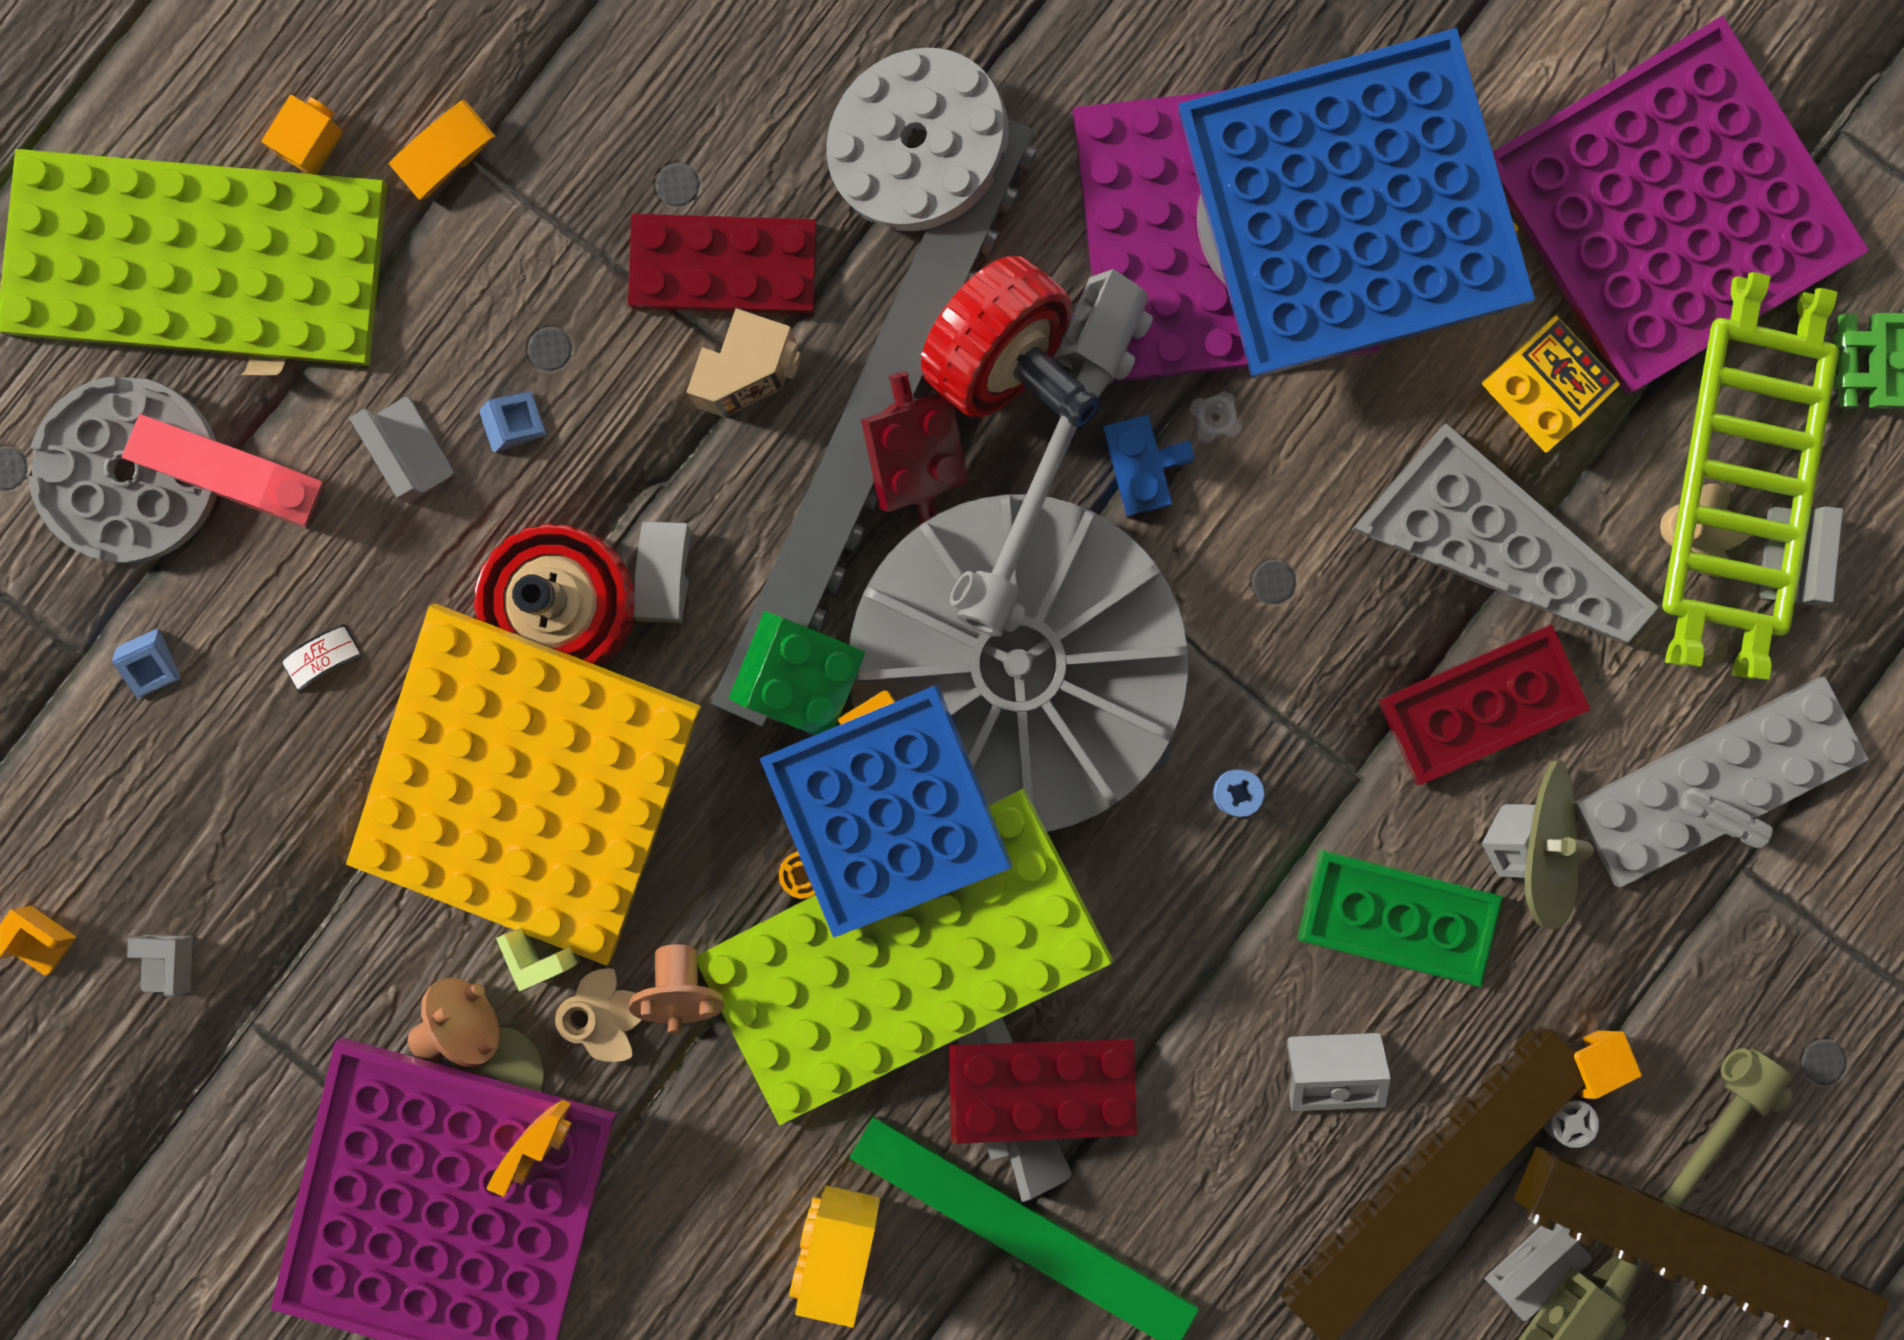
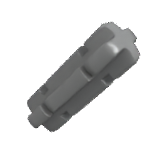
[1678,788,1773,848]

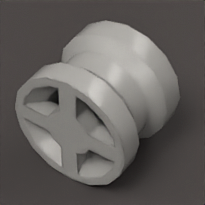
[1543,1097,1599,1148]

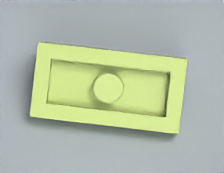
[496,928,581,991]

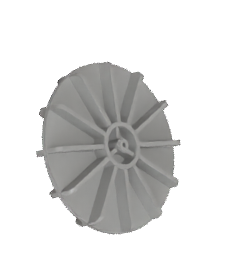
[849,494,1188,832]

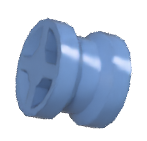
[1212,770,1264,817]

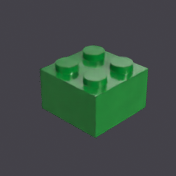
[728,611,866,735]

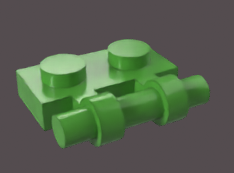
[1833,313,1904,409]

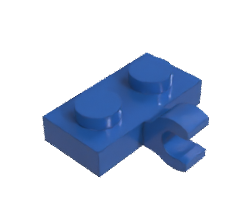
[1103,415,1195,518]

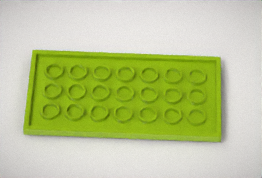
[0,149,388,366]
[697,788,1113,1126]

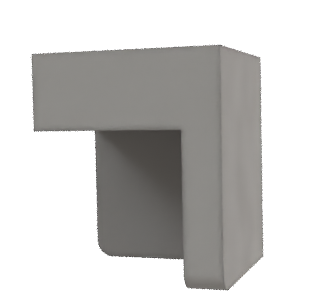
[1482,804,1535,878]
[127,935,193,997]

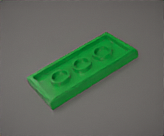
[1297,849,1503,987]

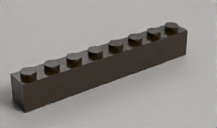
[1280,1027,1585,1340]
[1513,1146,1890,1340]

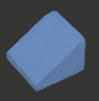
[480,391,546,452]
[112,629,180,699]

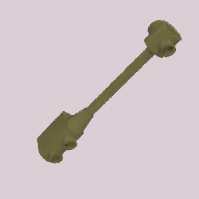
[1518,1048,1793,1340]

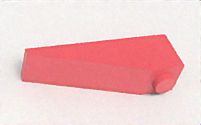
[121,414,324,529]

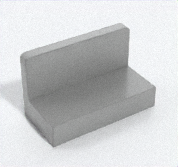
[349,397,455,503]
[1759,506,1843,605]
[1287,1033,1391,1111]
[1484,1224,1592,1321]

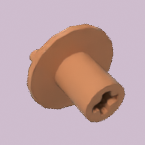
[628,944,724,1035]
[408,978,500,1067]

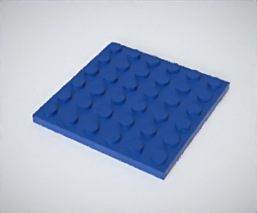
[1178,28,1535,379]

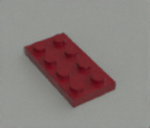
[628,213,817,314]
[1378,624,1591,785]
[949,1038,1137,1144]

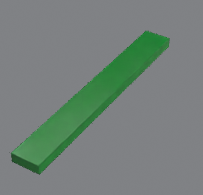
[849,1115,1199,1340]

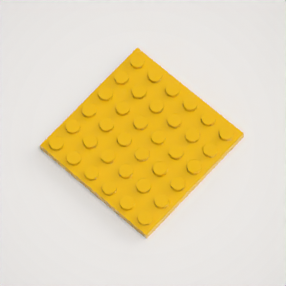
[346,603,702,966]

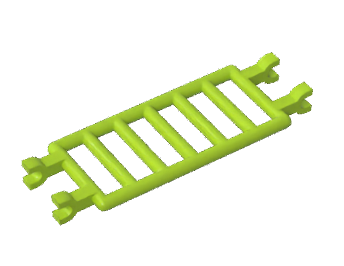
[1662,272,1839,680]

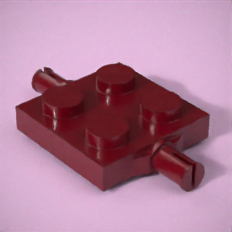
[861,372,969,525]

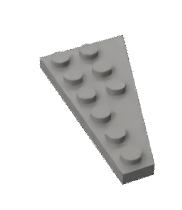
[1351,423,1658,643]

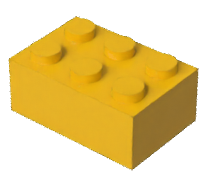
[789,1185,880,1328]

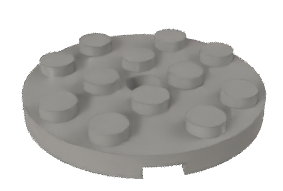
[826,48,1009,231]
[28,376,217,563]

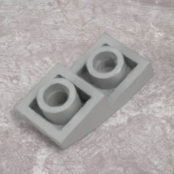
[634,522,692,623]

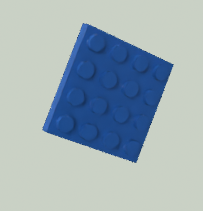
[760,685,1013,938]

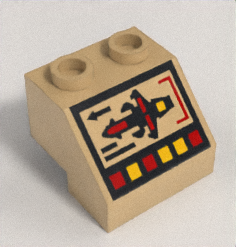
[686,308,802,417]

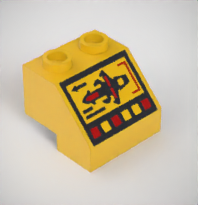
[1482,315,1620,453]

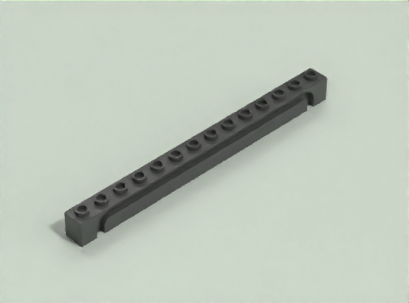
[711,119,1037,727]

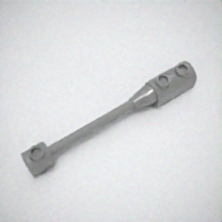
[950,269,1153,637]

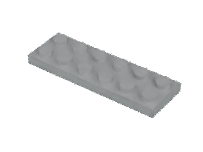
[1574,677,1869,887]

